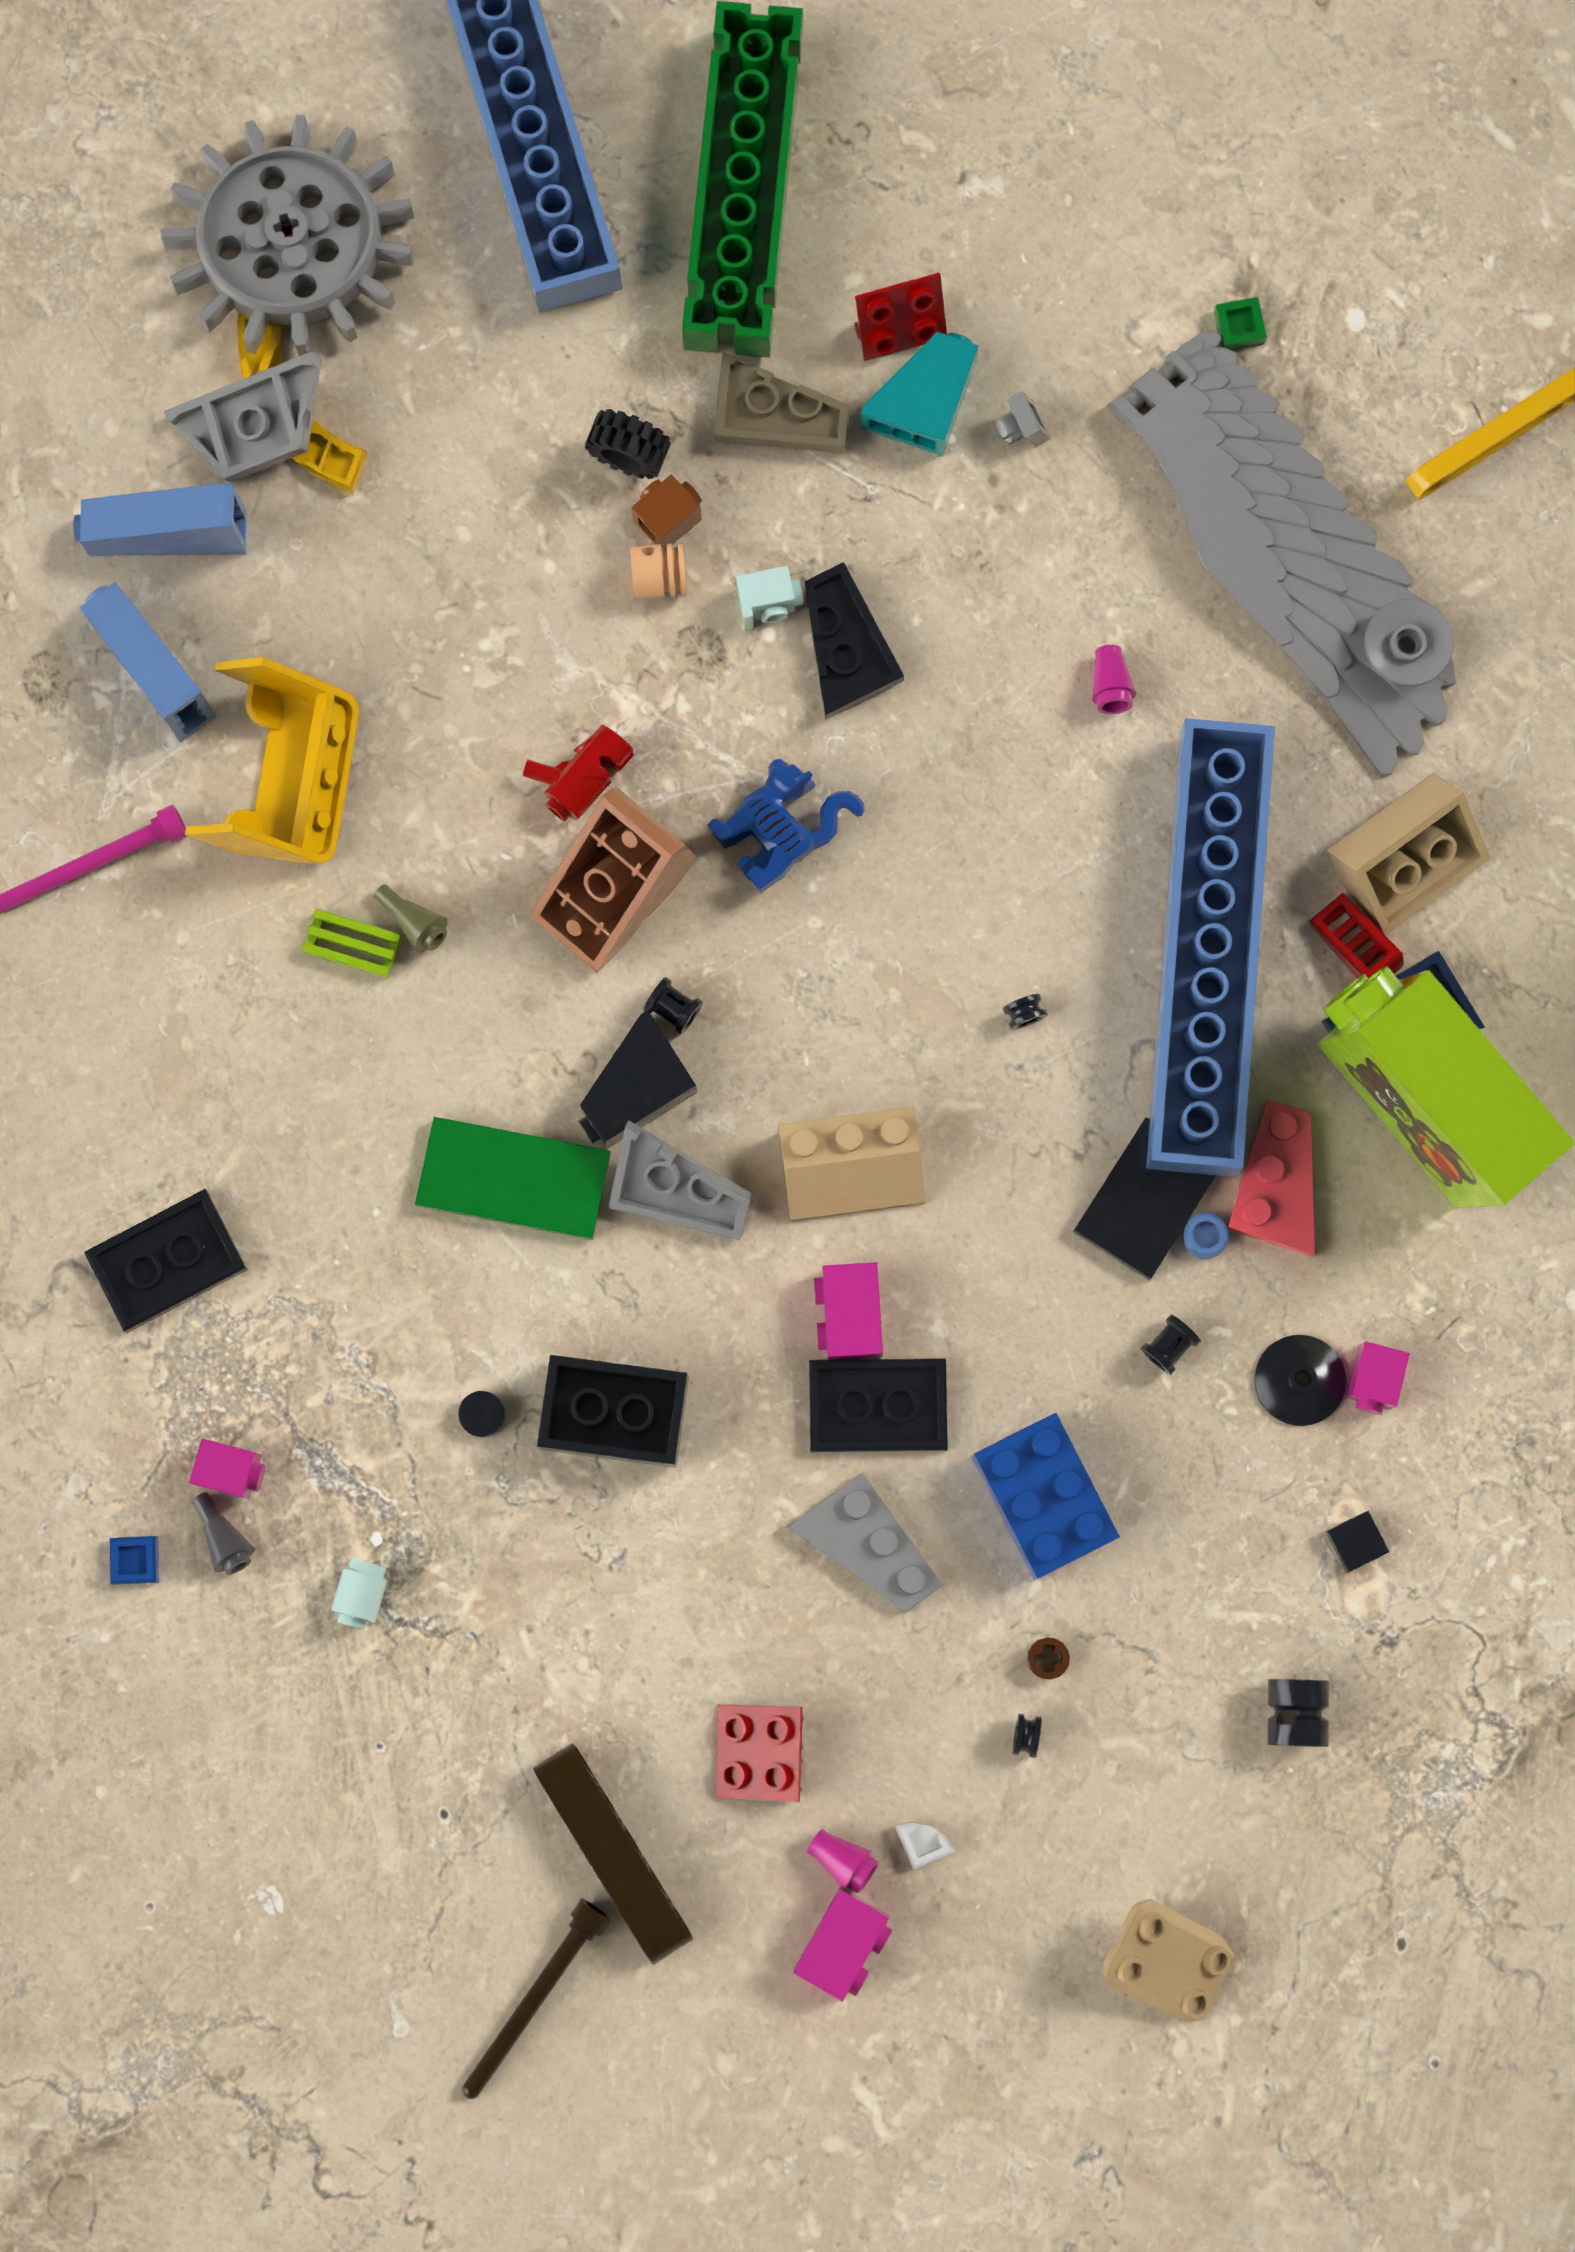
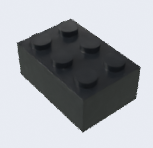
[537,1355,689,1468]

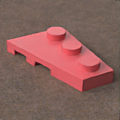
[1227,1099,1315,1257]

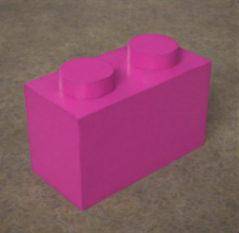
[814,1262,883,1360]
[793,1887,892,2002]

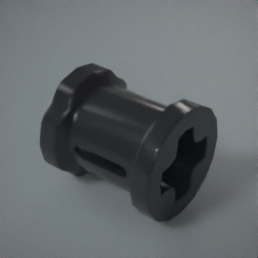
[644,977,703,1035]
[1140,1314,1201,1376]

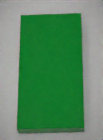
[415,1117,611,1240]

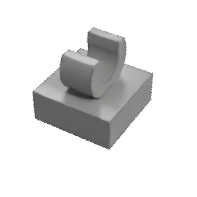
[995,392,1051,447]

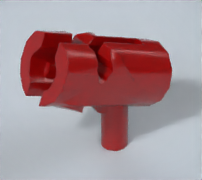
[523,725,635,822]

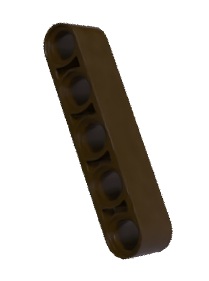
[533,1743,693,1965]

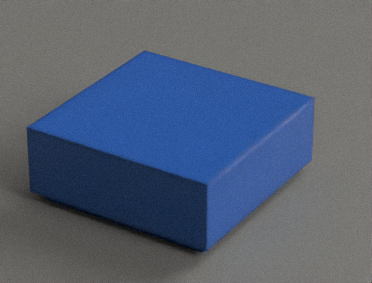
[110,1536,159,1585]

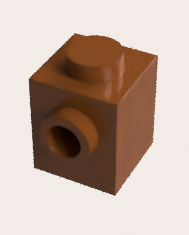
[631,474,702,548]

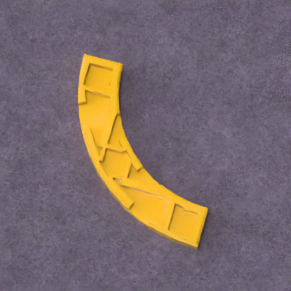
[237,312,368,495]

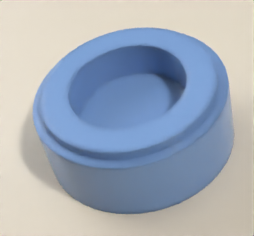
[1182,1212,1229,1259]

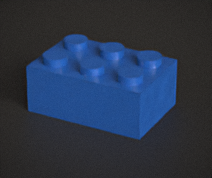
[971,1413,1120,1580]

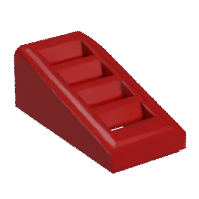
[1309,893,1404,978]

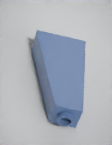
[74,483,247,556]
[79,582,216,743]

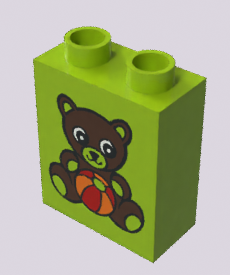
[1316,966,1575,1208]

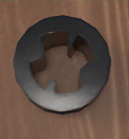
[1003,993,1048,1030]
[1012,1713,1042,1758]

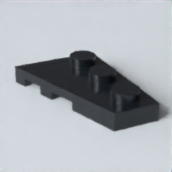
[804,562,904,720]

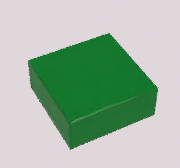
[1214,297,1267,350]

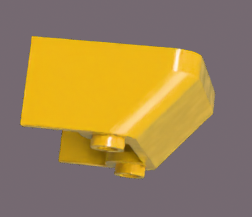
[185,657,359,864]

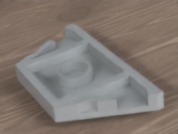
[164,351,321,482]

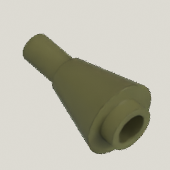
[374,884,447,953]

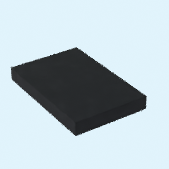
[1073,1117,1216,1281]
[84,1189,248,1333]
[809,1358,948,1453]

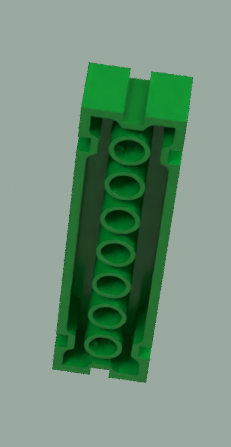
[682,1,803,358]

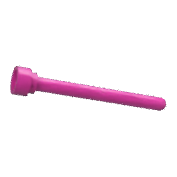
[0,804,188,914]

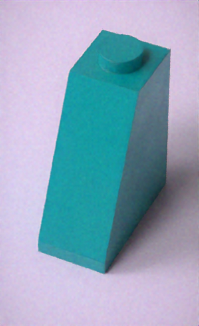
[860,332,979,456]

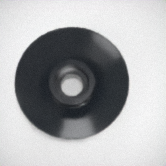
[1254,1335,1346,1426]

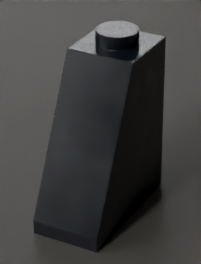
[578,1010,698,1150]

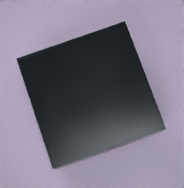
[1325,1510,1390,1573]

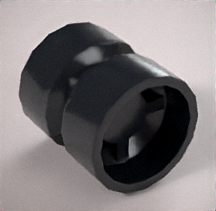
[1267,1679,1329,1747]

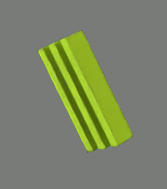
[302,908,402,979]

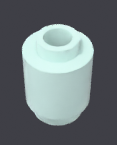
[331,1558,388,1630]

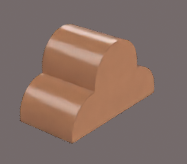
[530,787,696,972]

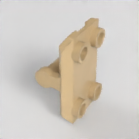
[1103,1899,1235,2021]

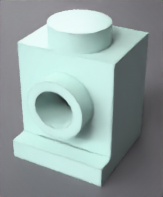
[736,566,804,631]

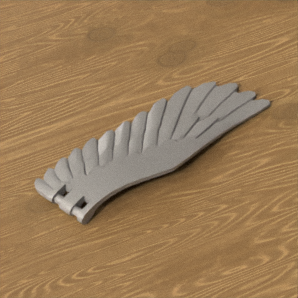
[1109,331,1456,777]

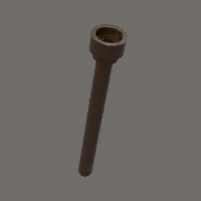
[462,1898,612,2099]

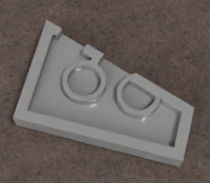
[608,1120,752,1240]
[788,1473,943,1613]

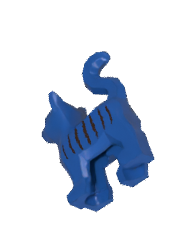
[707,759,865,893]

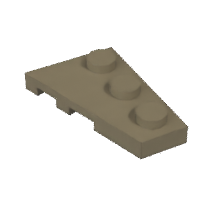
[714,352,849,453]

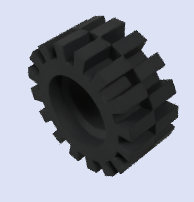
[585,409,671,479]

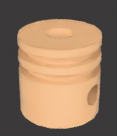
[630,542,687,599]

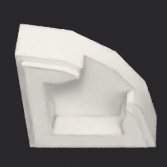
[895,1822,956,1870]

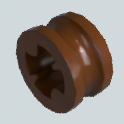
[1027,1637,1070,1679]

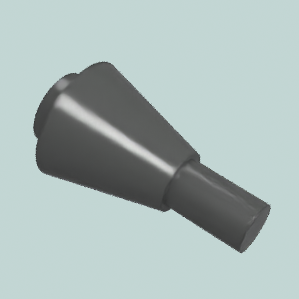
[192,1492,255,1575]

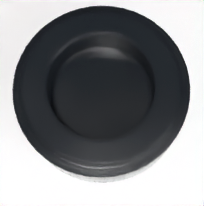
[458,1391,505,1438]

